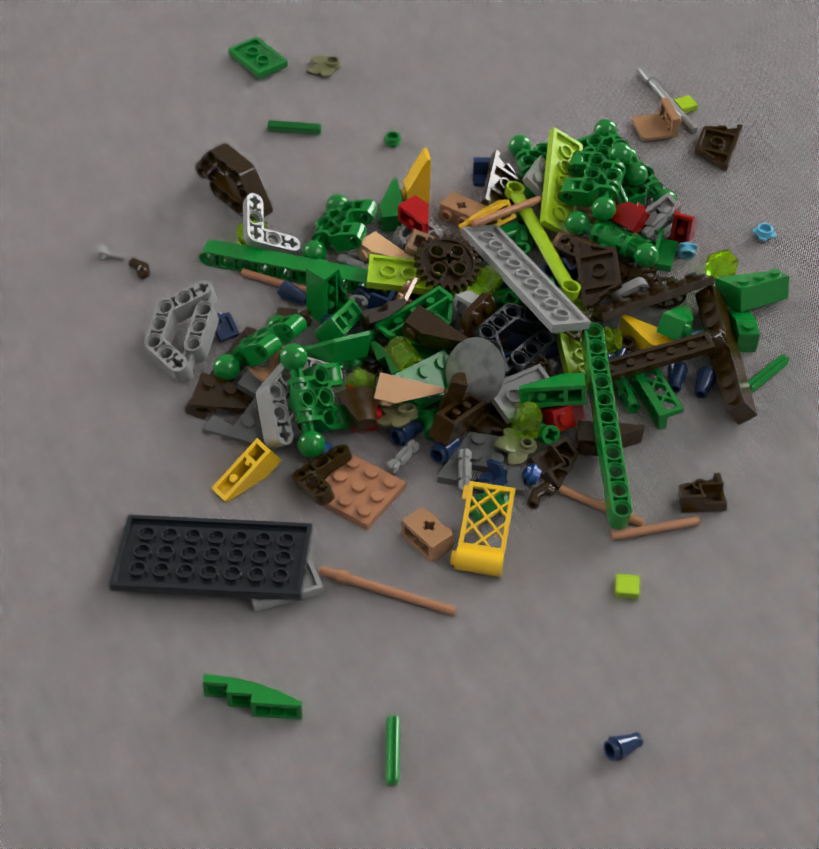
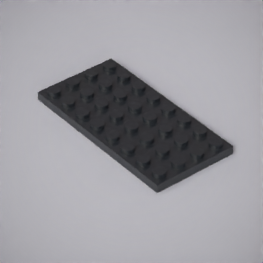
[109,514,313,601]

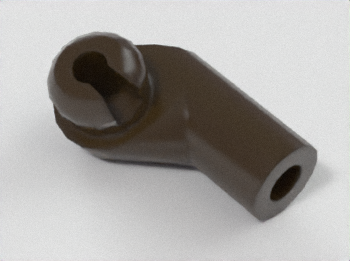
[527,482,556,509]

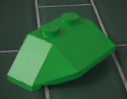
[375,285,453,345]
[303,330,376,371]

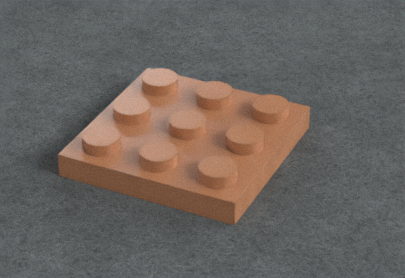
[311,454,406,531]

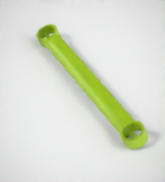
[504,181,581,300]

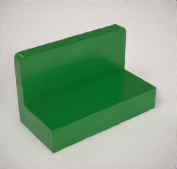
[654,227,678,272]

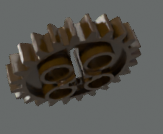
[414,233,481,294]

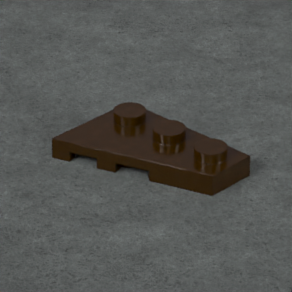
[188,372,254,414]

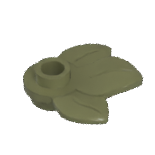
[307,56,341,77]
[377,403,418,428]
[494,428,537,466]

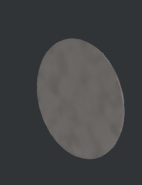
[446,337,505,404]

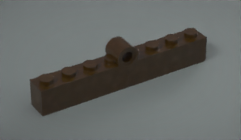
[695,285,758,425]

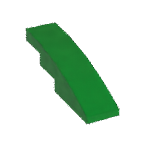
[202,674,303,720]

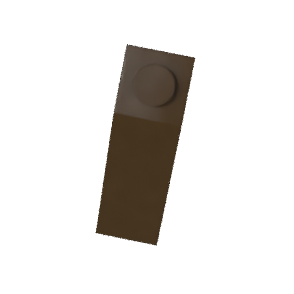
[401,305,468,351]
[576,420,644,456]

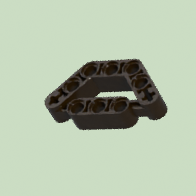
[195,143,273,222]

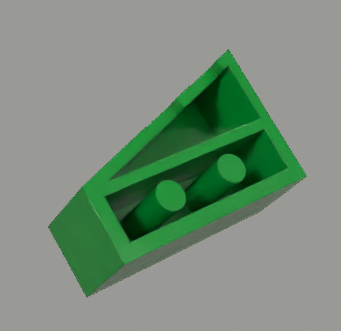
[306,258,348,322]
[715,269,789,312]

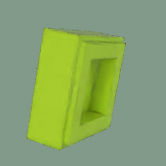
[674,95,698,113]
[615,573,640,599]

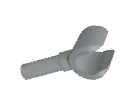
[96,245,124,261]

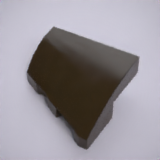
[360,298,406,330]
[437,372,468,413]
[335,386,377,433]
[528,436,580,490]
[678,473,727,513]

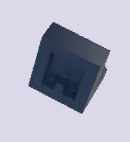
[215,311,240,343]
[474,459,508,493]

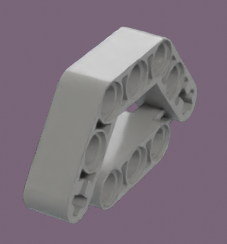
[144,280,219,384]
[256,357,343,449]

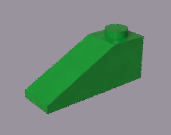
[376,178,403,232]
[313,298,362,342]
[656,305,693,340]
[727,307,760,352]
[519,372,586,408]

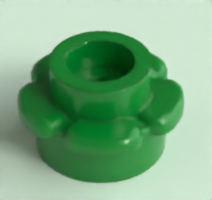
[383,131,402,148]

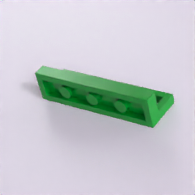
[627,368,684,430]

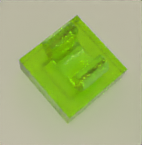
[475,265,503,295]
[603,327,623,353]

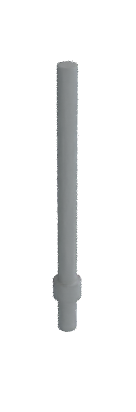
[638,66,698,134]

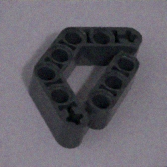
[474,303,556,378]

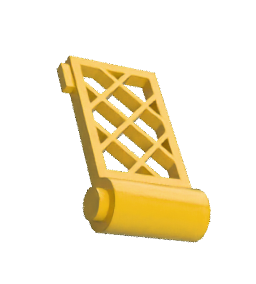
[450,481,516,577]

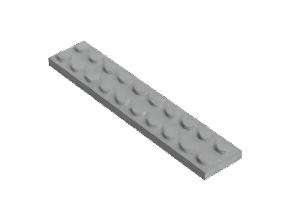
[461,225,591,333]

